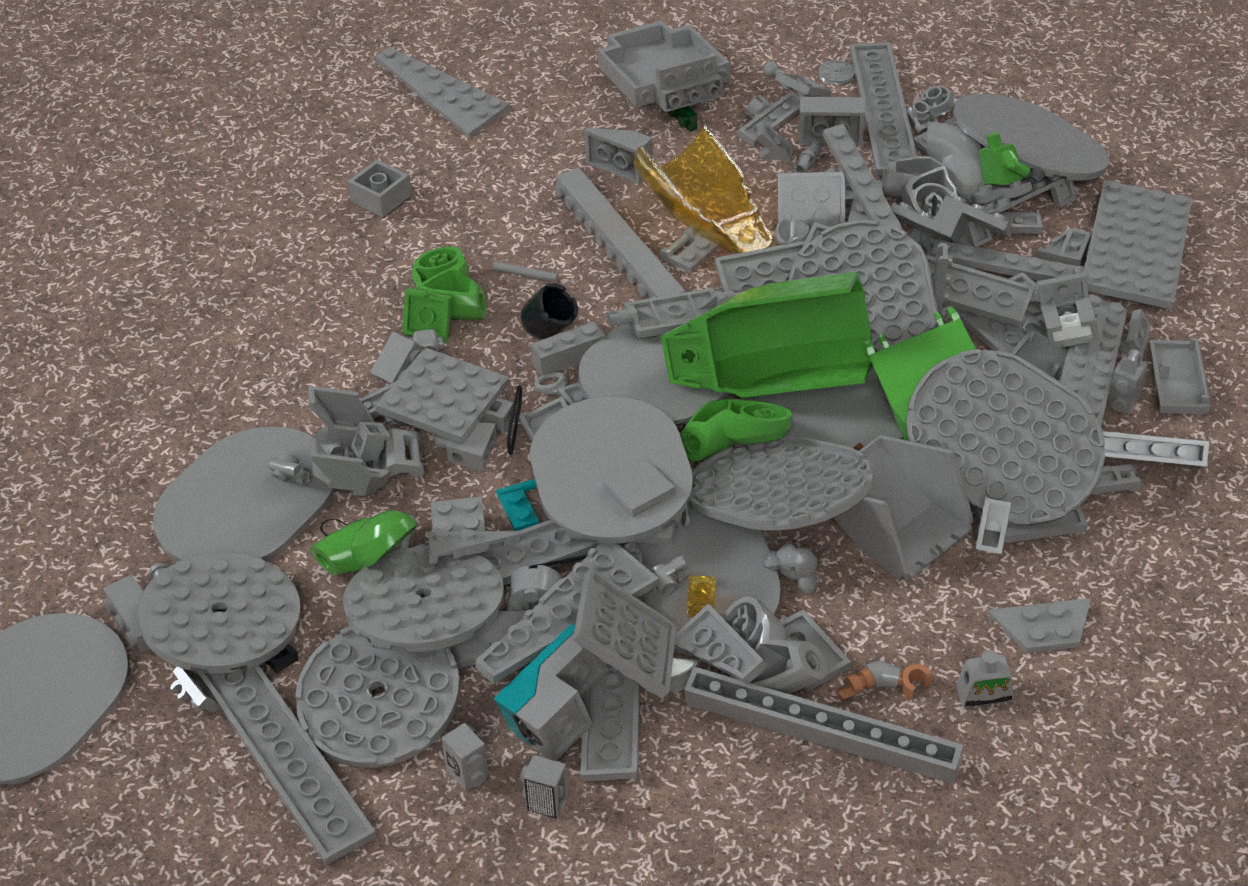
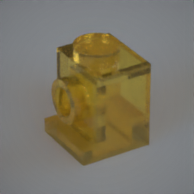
[687,576,717,618]

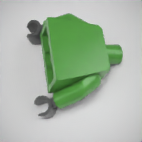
[979,132,1045,185]

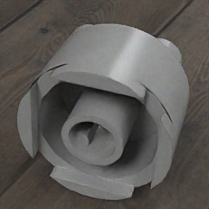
[508,565,561,611]

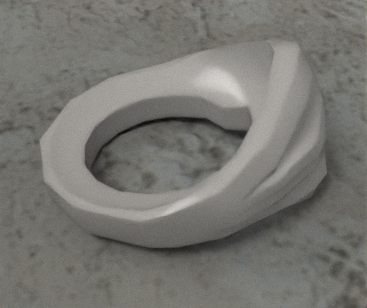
[534,372,568,395]

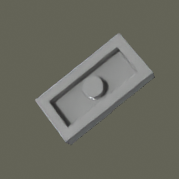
[1119,309,1151,357]
[170,667,220,713]

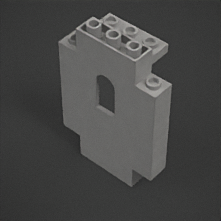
[597,20,731,112]

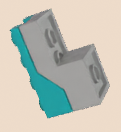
[494,623,608,761]

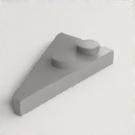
[429,529,520,564]

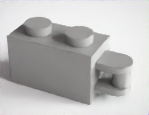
[1107,349,1148,414]

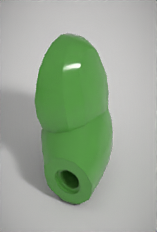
[411,247,487,320]
[680,399,792,462]

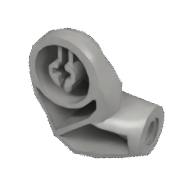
[881,156,958,219]
[723,596,827,694]

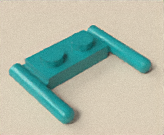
[495,479,539,531]

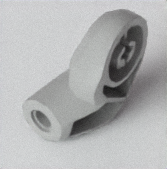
[926,121,993,203]

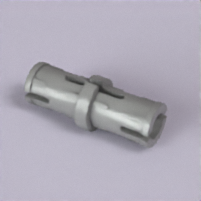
[794,142,821,172]

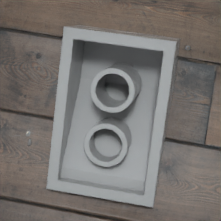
[584,128,653,184]

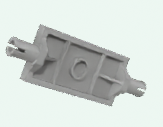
[606,288,742,339]

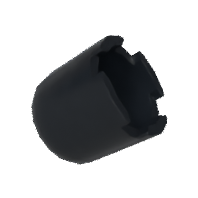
[520,283,578,339]

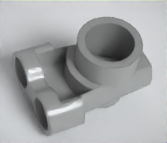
[907,101,939,135]
[269,451,311,485]
[651,555,691,596]

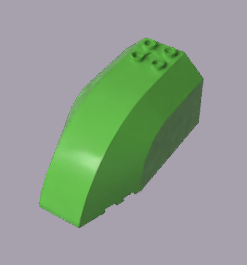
[661,272,872,397]

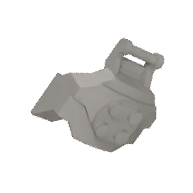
[308,386,424,496]

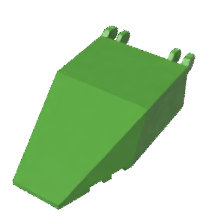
[865,306,976,441]

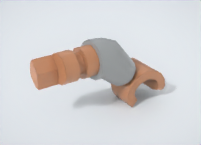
[834,661,932,701]

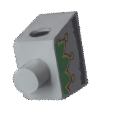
[956,650,1014,708]

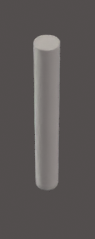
[492,261,558,282]

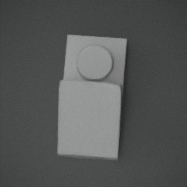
[756,121,794,161]
[976,498,1012,554]

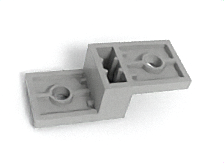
[891,195,1014,243]

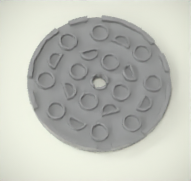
[343,544,505,652]
[138,553,300,673]
[296,626,461,768]

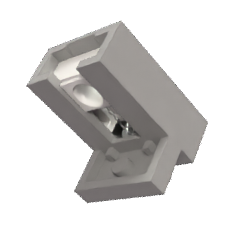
[1037,272,1099,350]

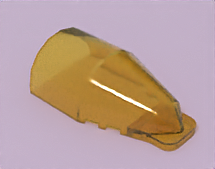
[633,125,774,253]

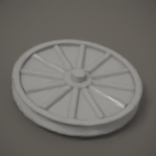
[818,60,855,85]

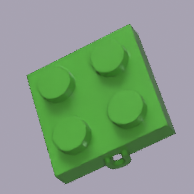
[402,288,452,343]

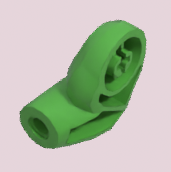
[310,510,418,576]

